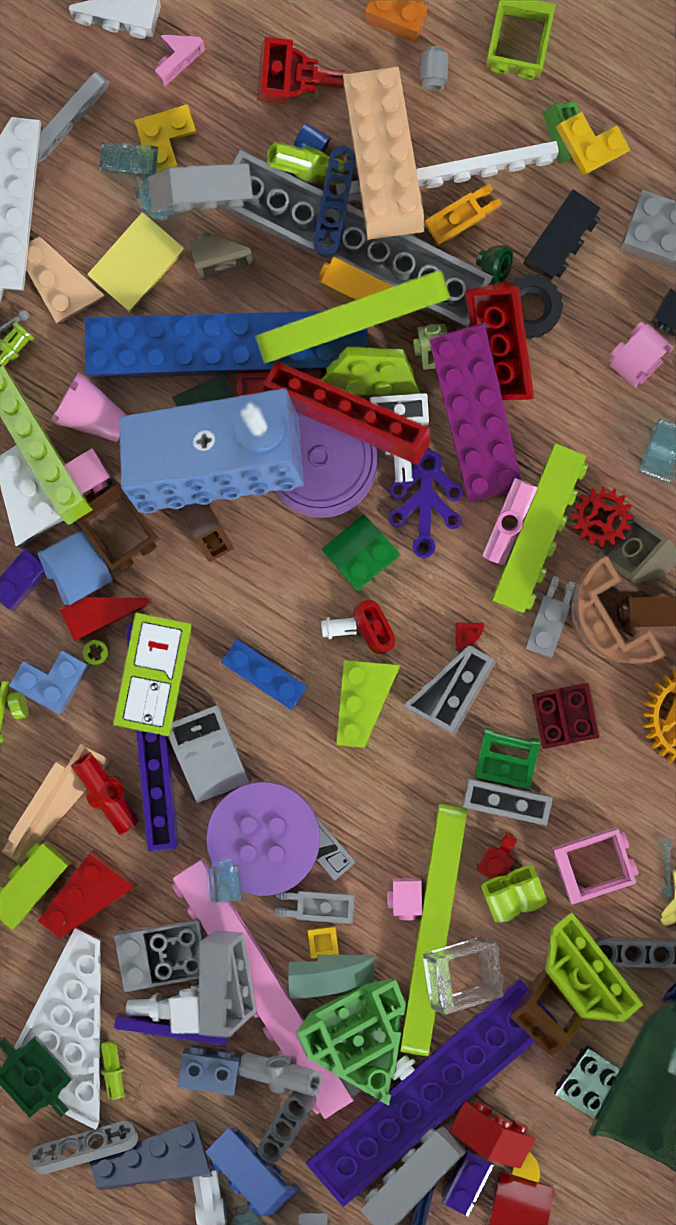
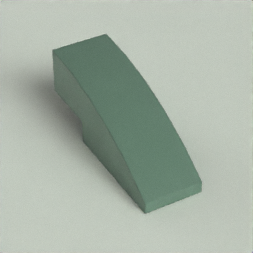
[289,955,374,999]

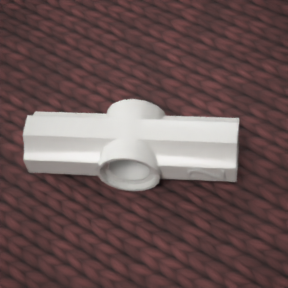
[192,1167,227,1225]

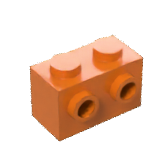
[365,0,428,43]

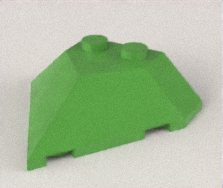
[296,978,406,1106]

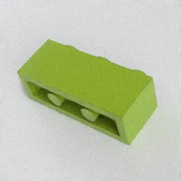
[0,841,71,930]

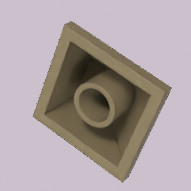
[190,233,254,280]
[596,515,676,584]

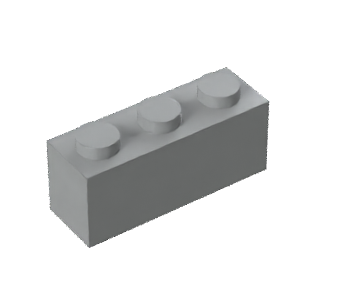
[461,777,553,826]

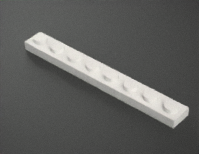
[336,141,559,204]

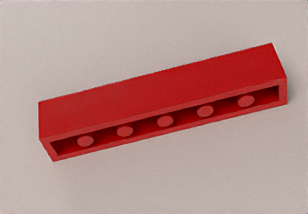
[263,361,431,465]

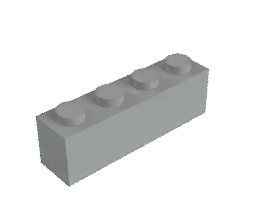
[360,1126,467,1225]

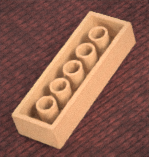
[343,67,424,240]

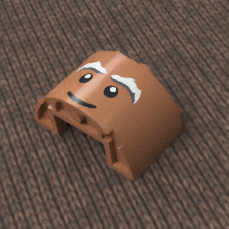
[570,556,665,664]

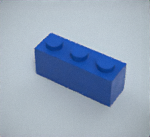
[221,639,308,710]

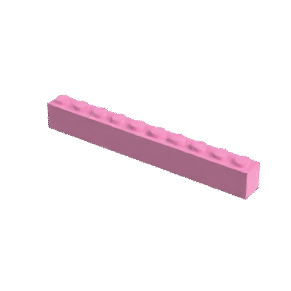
[172,858,354,1119]

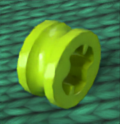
[83,640,110,665]

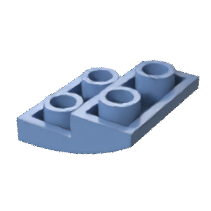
[37,530,113,605]

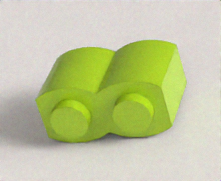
[481,865,548,923]

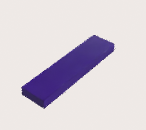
[114,1013,228,1046]

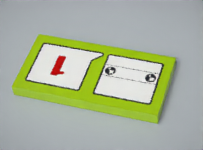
[113,613,192,736]

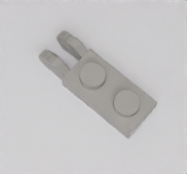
[525,576,575,658]
[274,890,355,924]

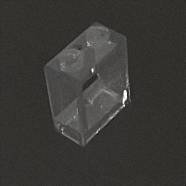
[423,936,504,1015]

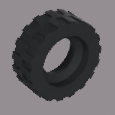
[511,274,563,339]

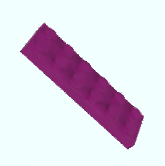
[428,323,521,502]

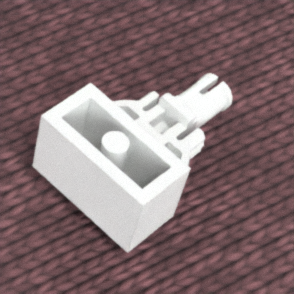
[370,393,429,482]
[126,984,199,1033]

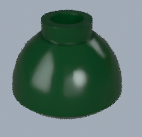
[476,245,513,284]

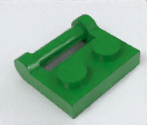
[474,727,540,789]

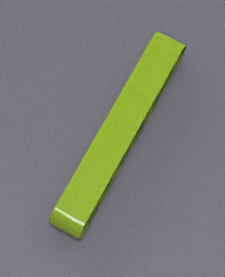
[255,270,451,364]

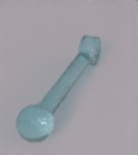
[661,839,674,898]

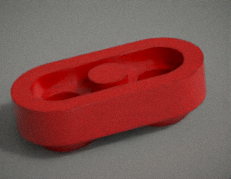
[353,599,396,655]

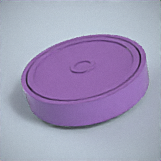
[273,412,377,518]
[207,781,320,896]

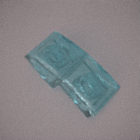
[99,142,158,175]

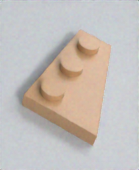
[26,236,106,324]

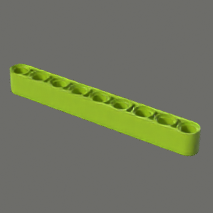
[400,804,467,1056]

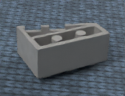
[148,163,253,212]
[403,645,496,735]
[199,931,257,1037]

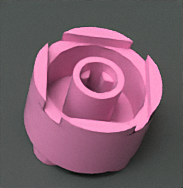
[609,322,674,389]

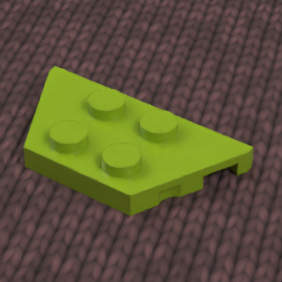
[321,347,420,396]

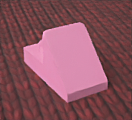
[155,35,205,87]

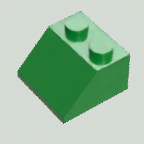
[321,514,401,592]

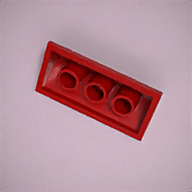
[465,281,535,400]

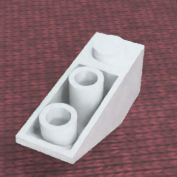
[69,0,161,39]

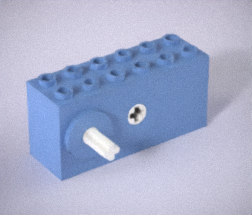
[119,389,304,513]

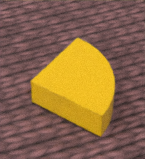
[511,1151,540,1183]

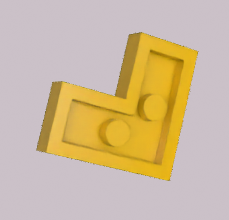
[134,104,196,176]
[556,112,630,176]

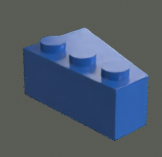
[205,1127,300,1216]

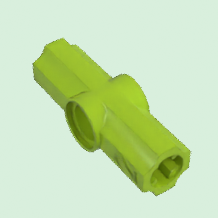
[267,141,349,185]

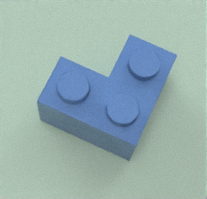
[9,651,91,714]

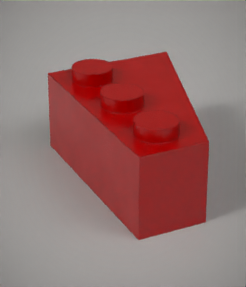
[38,850,137,938]

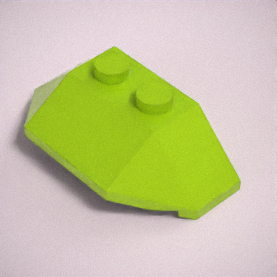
[545,912,643,1022]

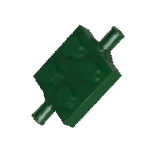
[0,1036,74,1118]

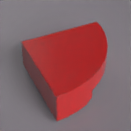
[455,622,484,650]

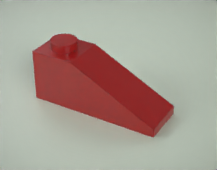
[59,598,153,641]

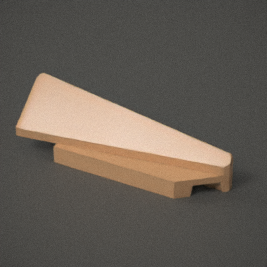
[2,743,110,863]

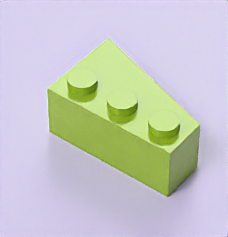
[336,660,400,748]

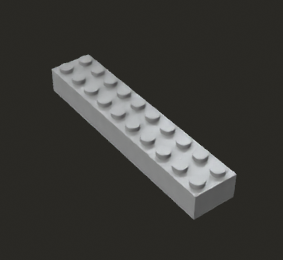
[217,150,493,329]

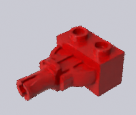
[257,36,345,104]

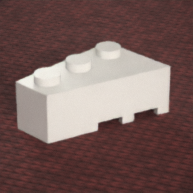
[0,445,64,548]

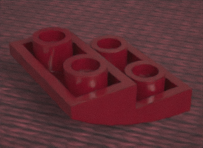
[531,682,600,749]

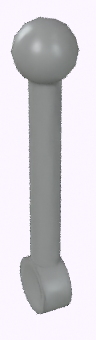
[0,310,29,333]

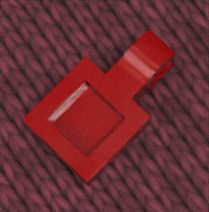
[476,832,517,879]

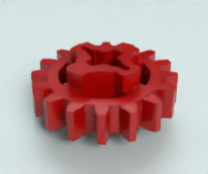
[572,486,634,548]

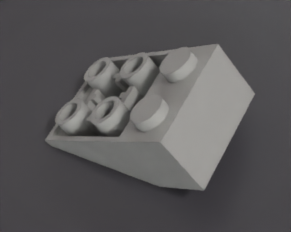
[169,704,250,803]
[114,920,202,992]

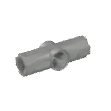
[238,1052,323,1096]

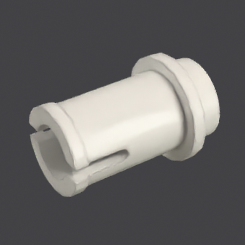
[321,617,357,639]

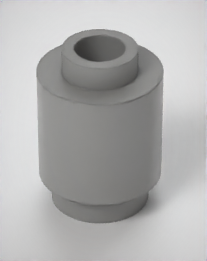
[420,46,449,91]

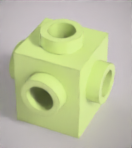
[413,324,447,370]

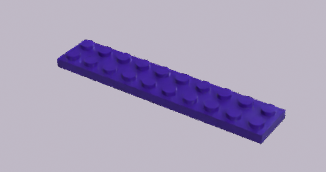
[306,977,557,1207]

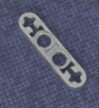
[37,72,109,163]
[28,1121,138,1174]

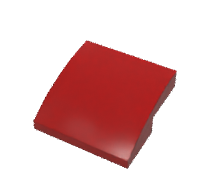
[488,1172,555,1225]

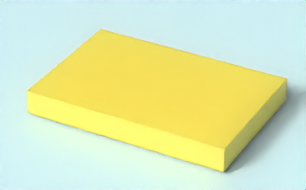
[87,212,185,312]

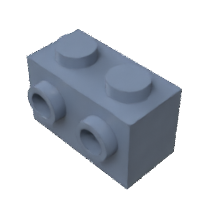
[178,1045,240,1096]

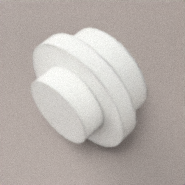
[393,1055,416,1081]

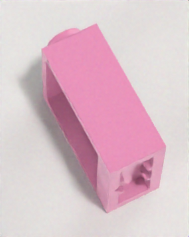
[551,827,638,904]

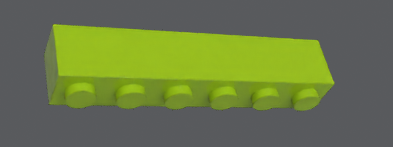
[0,365,92,525]
[491,443,588,614]

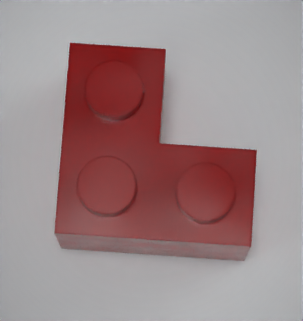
[450,1101,536,1169]

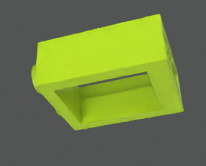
[485,0,556,79]

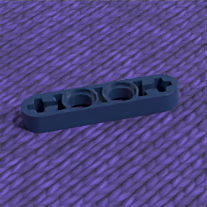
[314,146,355,257]

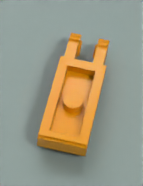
[424,184,503,247]

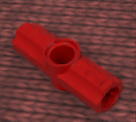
[71,752,139,835]

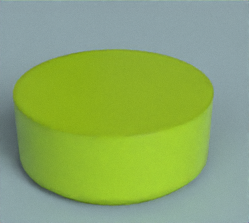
[7,691,28,720]

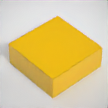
[307,926,339,959]

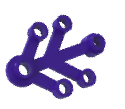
[389,449,463,559]

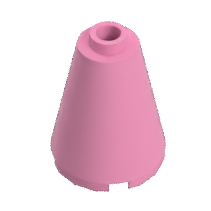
[51,372,128,442]

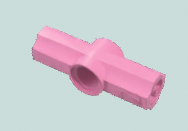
[482,478,538,565]

